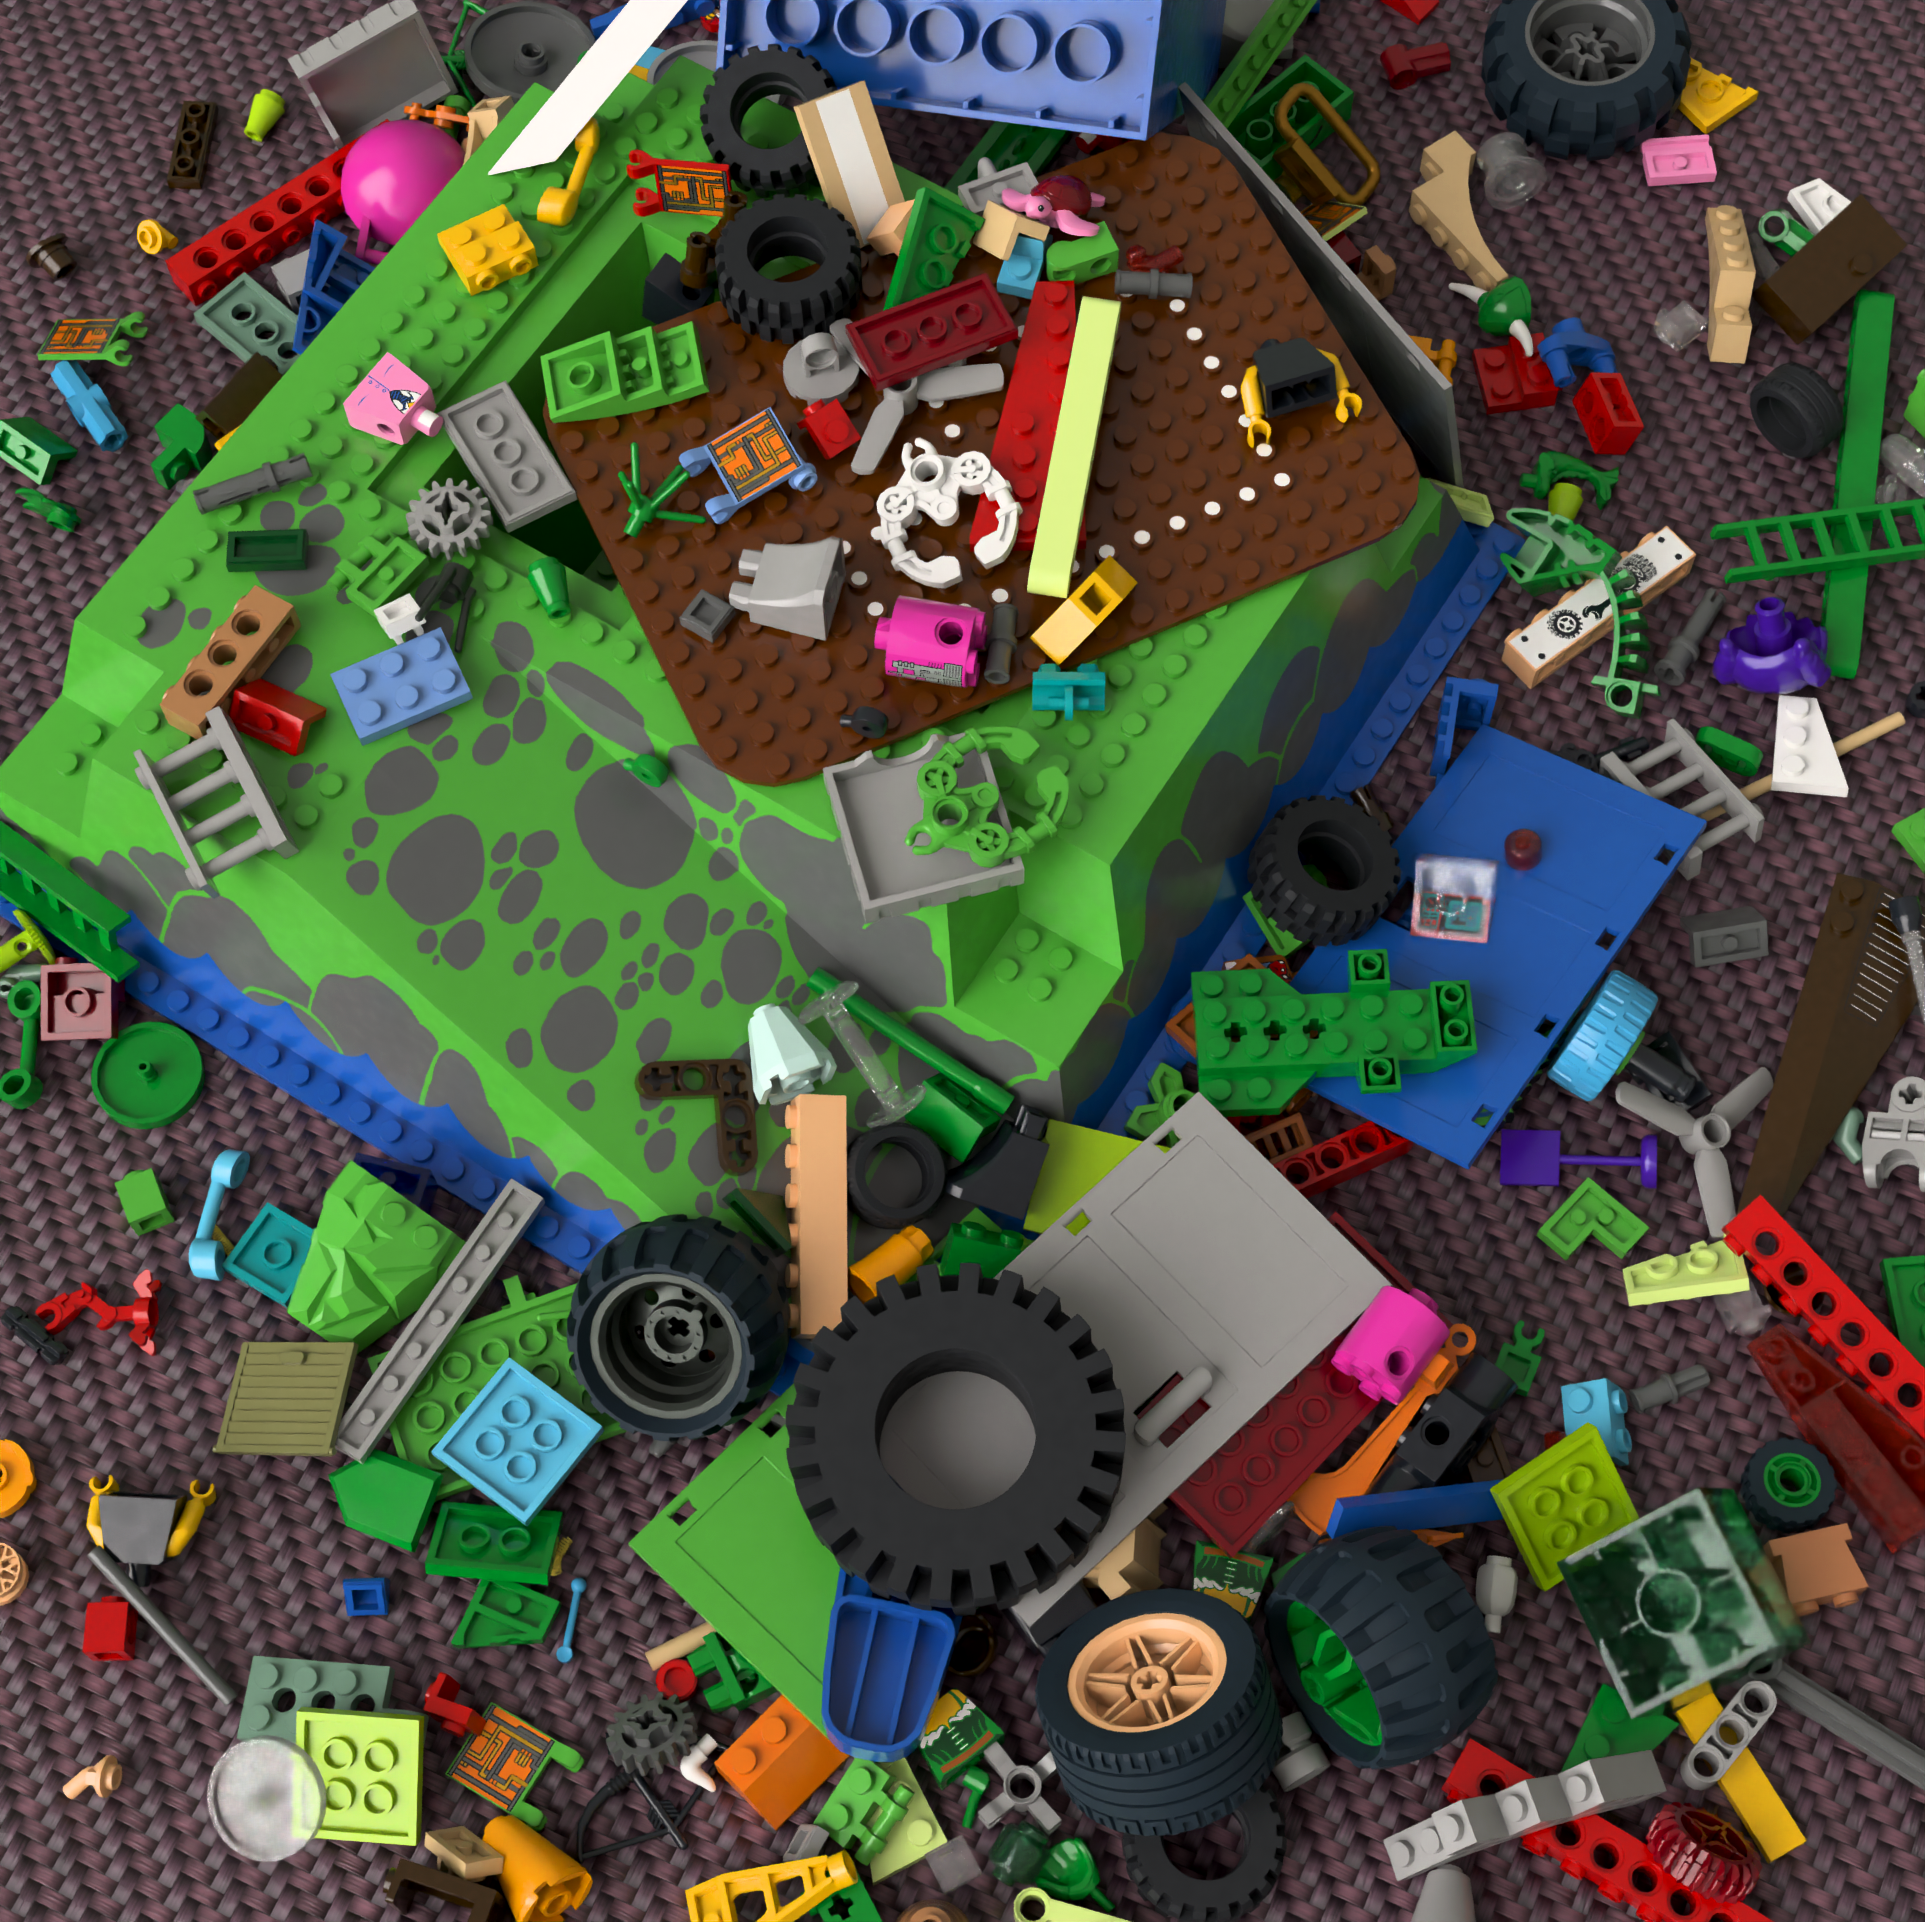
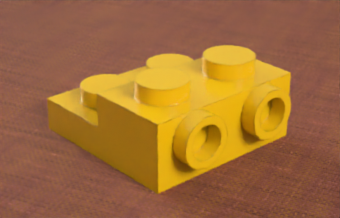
[437,204,539,296]

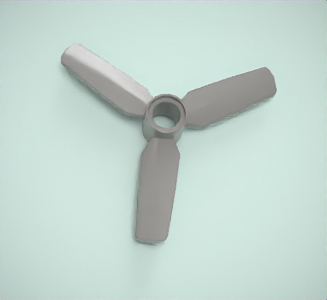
[830,318,1004,475]
[1615,1067,1774,1238]

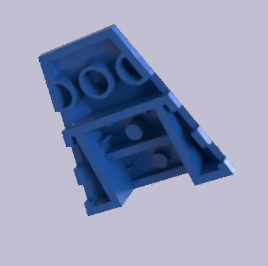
[292,219,375,355]

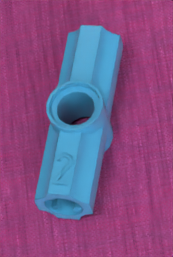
[50,360,128,452]

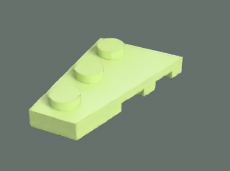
[1622,1233,1750,1306]
[867,1758,949,1886]

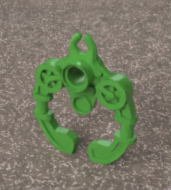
[904,726,1069,868]

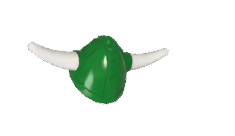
[1448,276,1533,357]

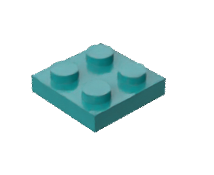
[221,1202,314,1308]

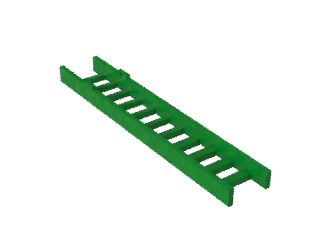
[0,820,140,983]

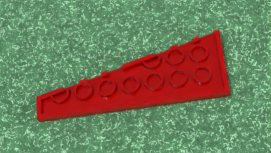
[970,281,1086,552]

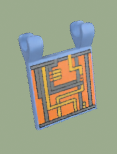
[679,407,806,524]

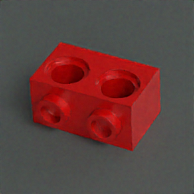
[1572,372,1644,455]

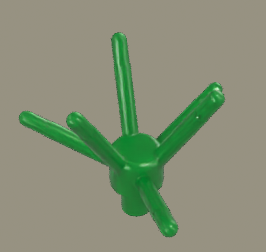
[618,442,706,538]

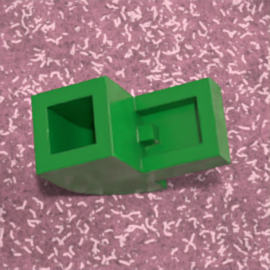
[151,403,212,490]

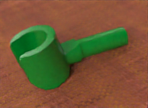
[961,1765,991,1829]

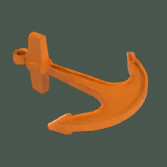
[1287,1323,1476,1548]

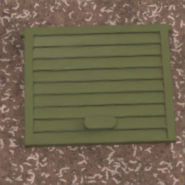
[212,1342,359,1456]

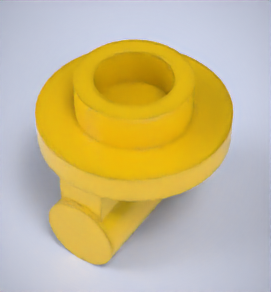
[137,219,178,254]

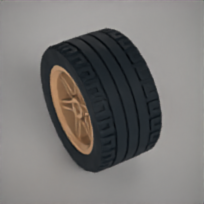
[1035,1588,1283,1836]

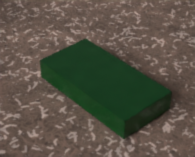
[226,529,309,572]

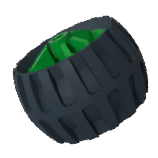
[1264,1526,1498,1770]

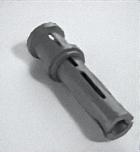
[1654,588,1726,686]

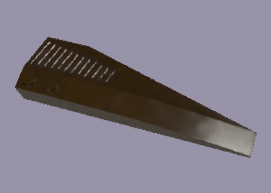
[1737,873,1925,1218]

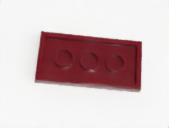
[845,273,1018,391]

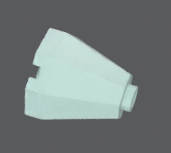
[748,1003,837,1105]

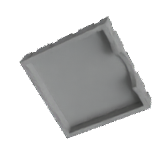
[287,0,458,149]
[823,732,1024,924]

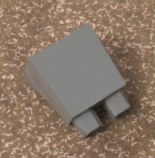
[1218,0,1293,68]
[729,536,846,641]

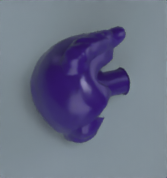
[1712,597,1832,694]

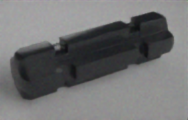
[1,1306,69,1366]

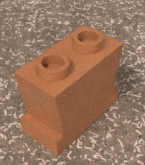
[1760,1523,1869,1617]

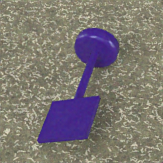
[1500,1129,1657,1189]

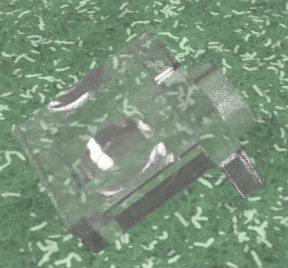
[1653,301,1709,352]
[1711,1276,1773,1336]

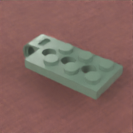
[193,272,301,375]
[237,1656,429,1750]

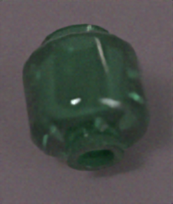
[988,1820,1051,1887]

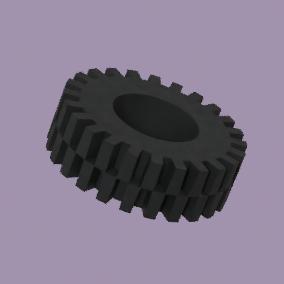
[786,1263,1126,1616]

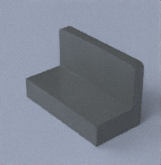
[1680,906,1769,968]

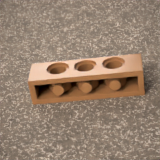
[159,585,301,739]

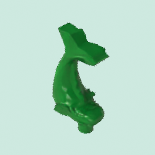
[1519,451,1619,510]

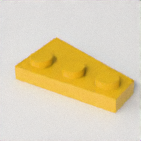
[1678,57,1758,135]

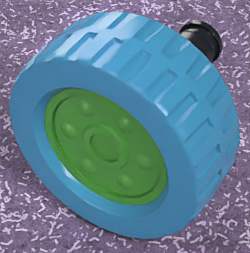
[1546,970,1697,1102]

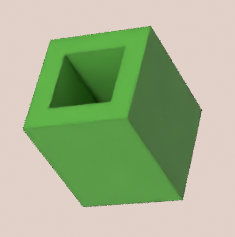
[115,1168,175,1236]

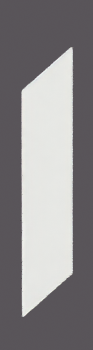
[488,0,688,175]

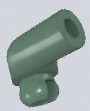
[0,963,50,999]
[1833,1107,1864,1166]

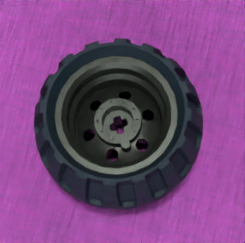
[567,1214,790,1441]

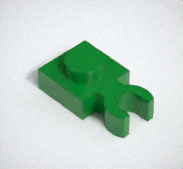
[1495,1320,1545,1397]

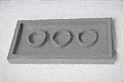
[437,380,577,533]

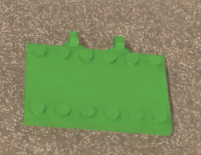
[367,1275,627,1502]

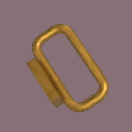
[1272,82,1381,206]

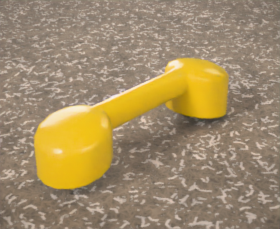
[537,117,600,227]

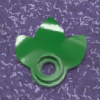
[15,488,82,532]

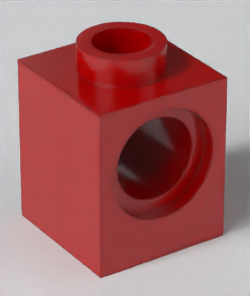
[82,1596,138,1661]

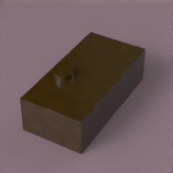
[1752,194,1907,345]

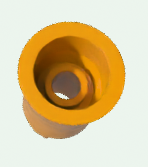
[848,1225,934,1304]

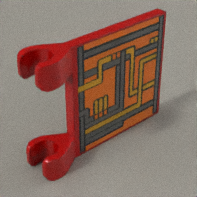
[626,149,732,217]

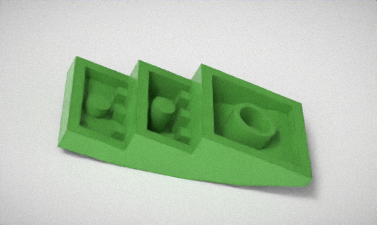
[540,321,710,423]

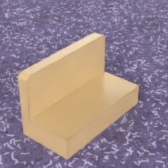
[973,200,1050,261]

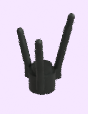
[415,562,477,653]

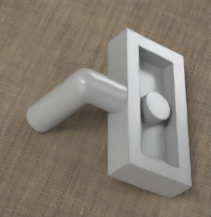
[958,157,1038,217]

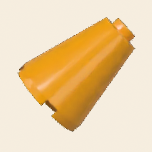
[482,1815,593,1922]

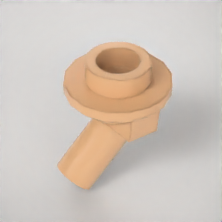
[63,1755,122,1799]

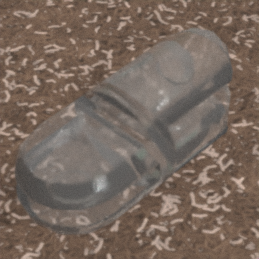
[1879,434,1925,498]

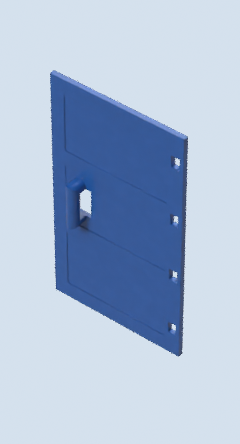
[1289,724,1707,1170]

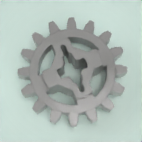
[406,478,493,560]

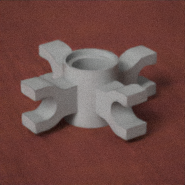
[978,1741,1062,1837]

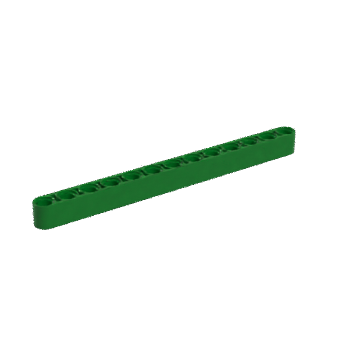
[1820,289,1895,679]

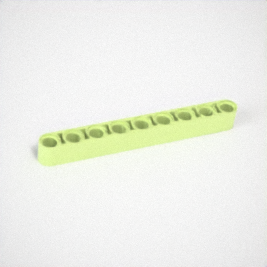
[1027,296,1121,598]

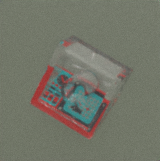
[1410,853,1499,943]

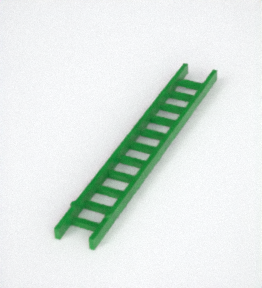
[1710,498,1925,584]

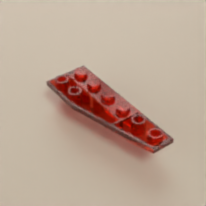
[1746,1323,1925,1555]

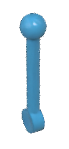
[556,1577,587,1663]

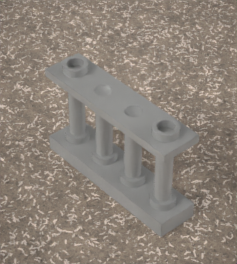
[133,706,299,899]
[1599,718,1765,881]

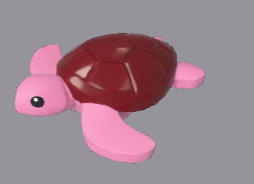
[1001,175,1105,237]

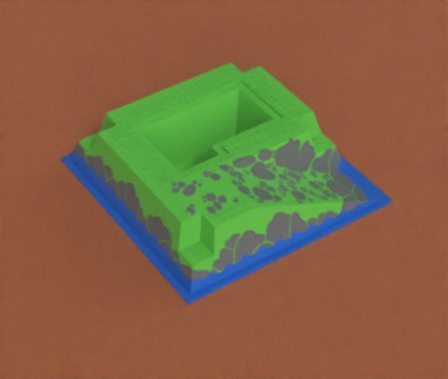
[0,55,1525,1397]

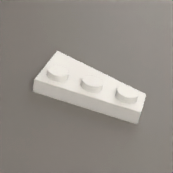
[1787,178,1851,234]

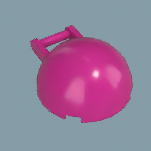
[341,119,466,264]

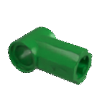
[1758,208,1815,257]

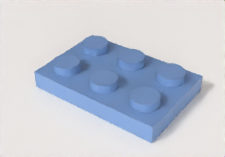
[330,627,473,746]

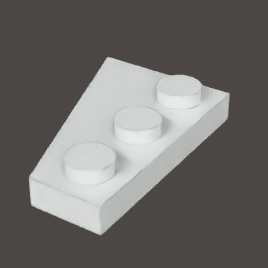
[1771,695,1849,797]

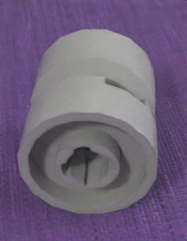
[1272,1712,1331,1792]

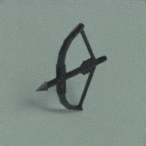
[576,1732,730,1864]

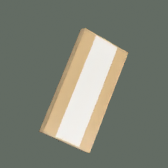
[794,80,905,248]

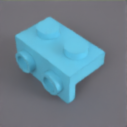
[1561,1378,1632,1466]

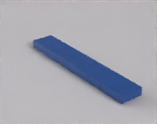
[1326,1479,1504,1539]

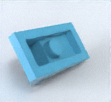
[997,233,1053,299]

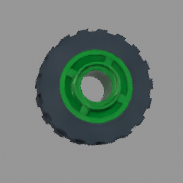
[1740,1437,1837,1534]

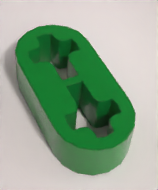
[1694,726,1764,777]

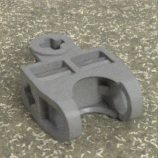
[1862,1076,1925,1192]

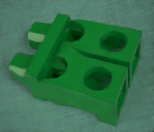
[687,1631,778,1714]

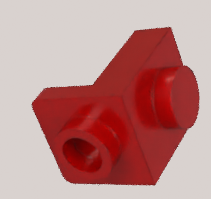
[796,398,862,461]
[423,1672,486,1737]

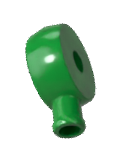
[623,754,669,787]

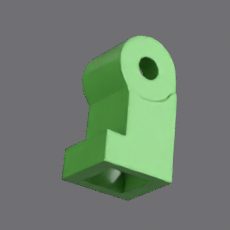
[1046,221,1119,284]

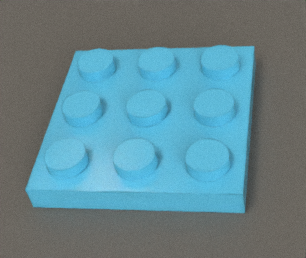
[431,1357,604,1526]

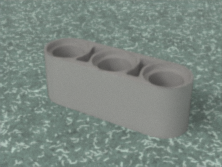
[1680,1681,1777,1791]

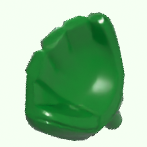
[1035,1838,1115,1913]

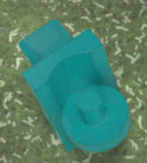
[1032,664,1105,721]

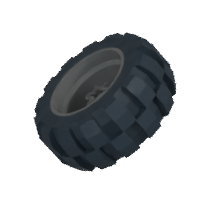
[1481,0,1692,161]

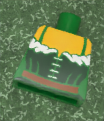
[1192,1540,1273,1623]
[918,1688,1005,1791]

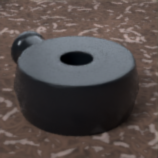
[839,706,889,739]

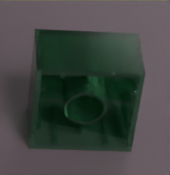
[1557,1487,1811,1719]

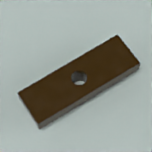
[167,101,219,190]

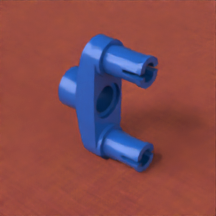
[1537,317,1618,388]

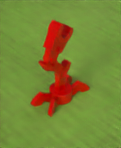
[35,1269,162,1356]

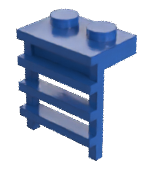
[1429,676,1499,789]

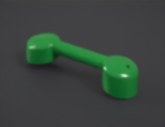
[0,980,43,1109]

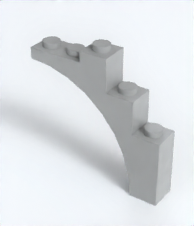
[1383,1750,1667,1881]

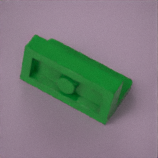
[0,417,78,485]
[904,1073,1002,1163]

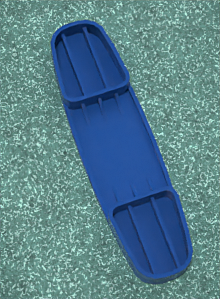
[821,1567,963,1762]

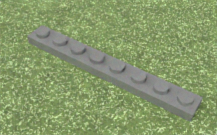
[335,1179,545,1465]

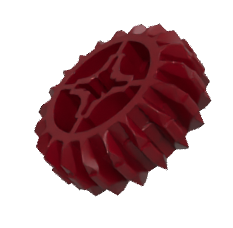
[1645,1802,1763,1904]

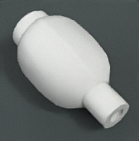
[1476,1556,1518,1633]

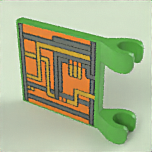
[37,311,148,366]
[445,1702,585,1832]

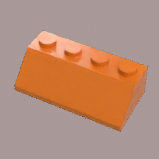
[714,1695,850,1831]

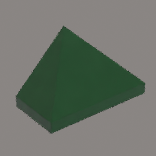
[722,1188,792,1257]

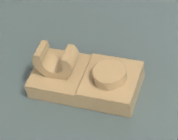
[425,1826,504,1882]

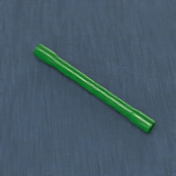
[806,966,1015,1116]

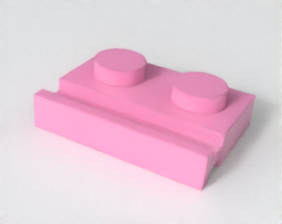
[1640,134,1717,186]

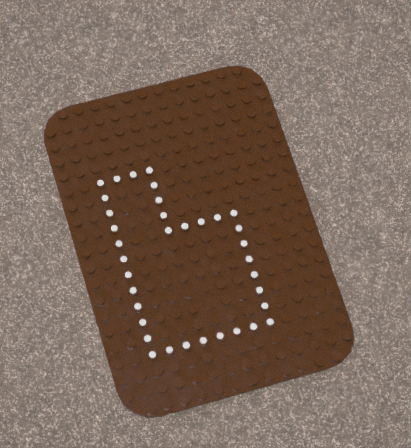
[543,132,1420,787]

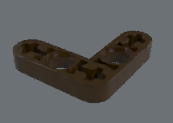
[634,1059,758,1176]

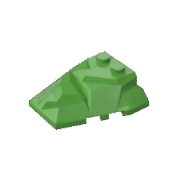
[286,1160,466,1354]

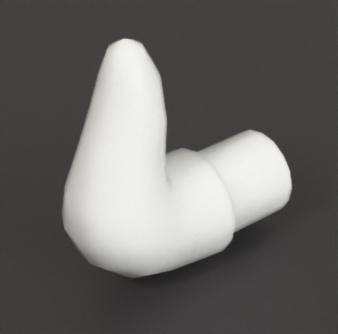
[680,1733,718,1792]

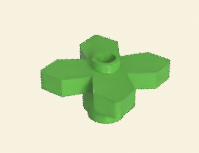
[1124,1063,1196,1148]

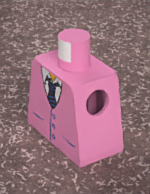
[343,352,443,445]

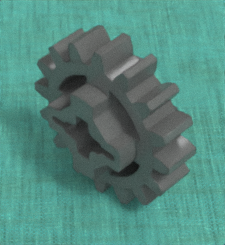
[606,1692,698,1776]

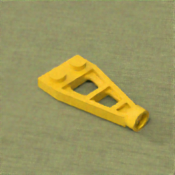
[685,1850,858,1922]

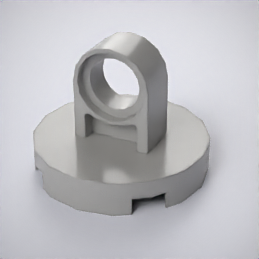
[783,332,859,406]

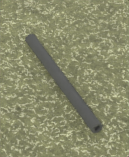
[87,1545,238,1707]

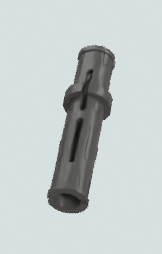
[193,452,313,515]

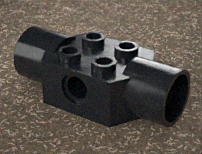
[1364,1352,1518,1495]

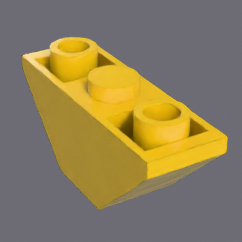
[1030,555,1138,665]

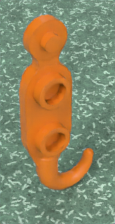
[403,102,469,132]

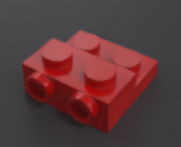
[1472,332,1563,415]

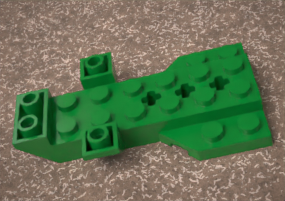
[1191,949,1477,1117]

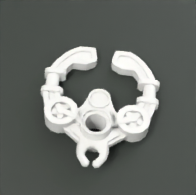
[877,437,1023,588]

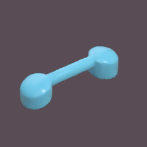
[189,1149,250,1281]

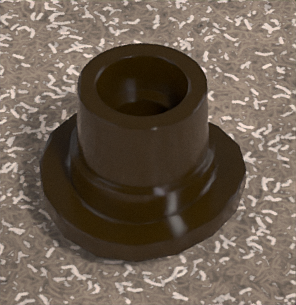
[26,233,77,281]

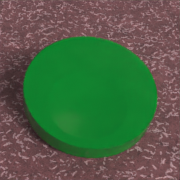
[91,1022,205,1129]

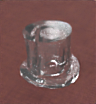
[1477,132,1547,210]

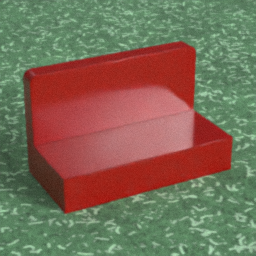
[229,679,327,756]

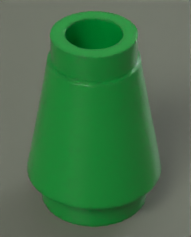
[527,557,571,619]

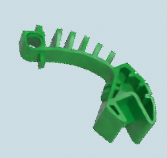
[1500,508,1661,719]

